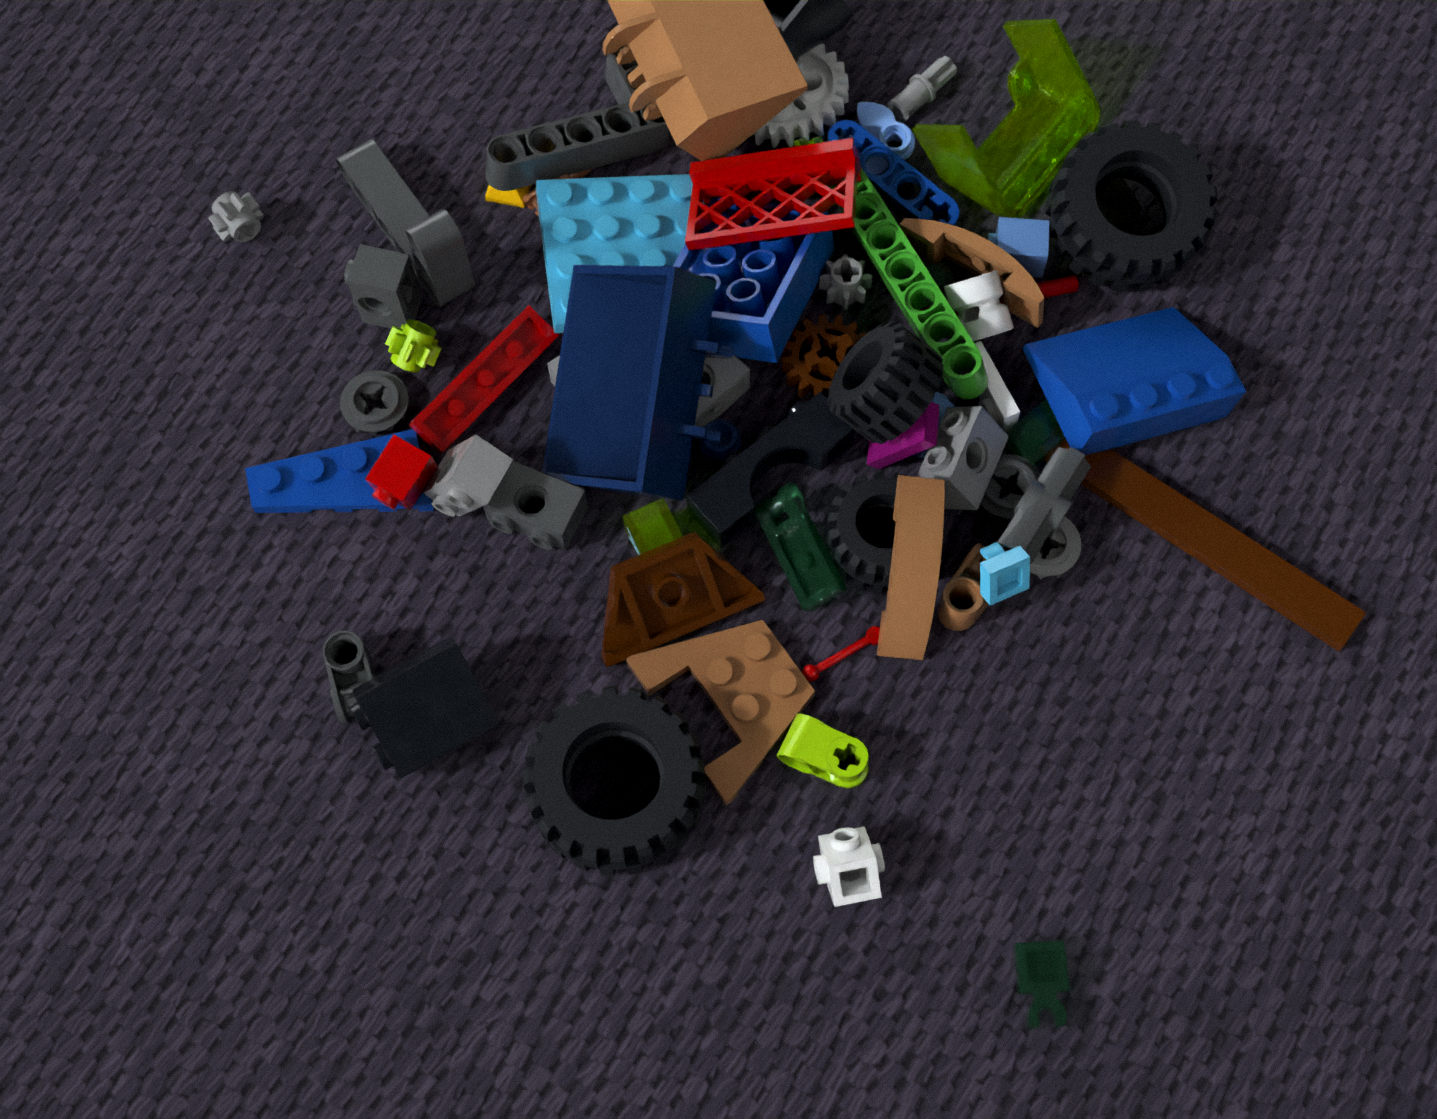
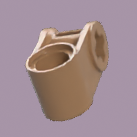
[937,543,989,631]

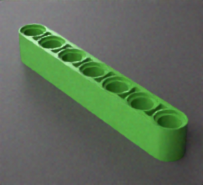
[829,168,988,399]

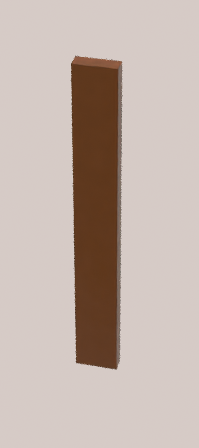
[1036,423,1366,651]

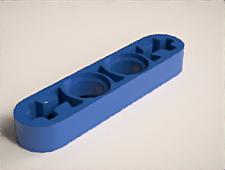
[828,120,959,226]

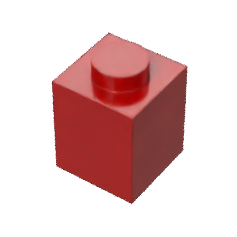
[365,434,438,511]

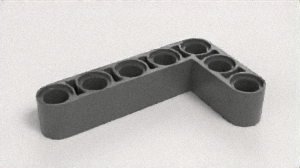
[485,46,672,191]
[335,139,475,308]

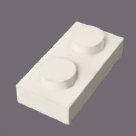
[960,341,1020,433]

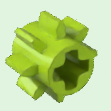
[385,319,442,373]

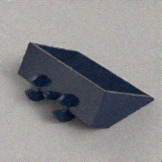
[542,265,733,501]

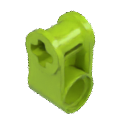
[776,713,869,789]

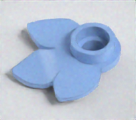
[838,102,915,175]

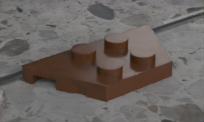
[601,532,766,667]

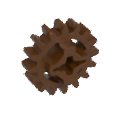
[782,314,867,398]

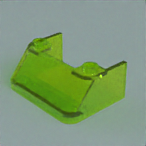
[912,19,1100,218]

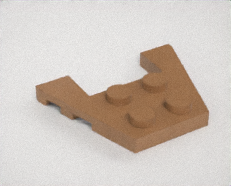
[626,620,815,806]

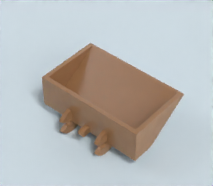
[602,0,808,161]

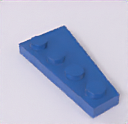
[245,429,434,513]

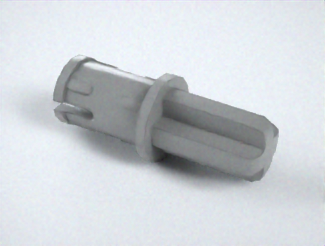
[887,56,957,123]

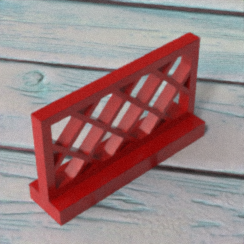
[685,138,862,251]

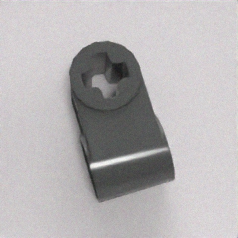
[323,631,377,725]

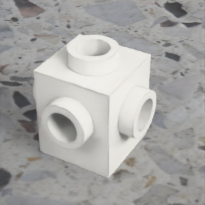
[813,827,885,907]

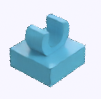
[980,543,1030,606]

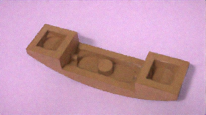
[900,218,1044,328]
[877,475,945,660]

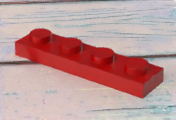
[409,305,559,455]

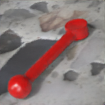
[802,626,880,682]

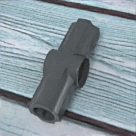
[997,447,1091,564]

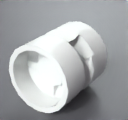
[944,270,1014,341]

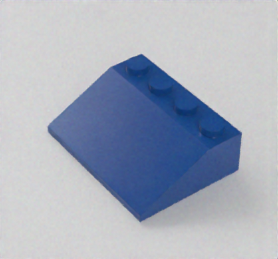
[673,197,835,363]
[1023,307,1246,456]

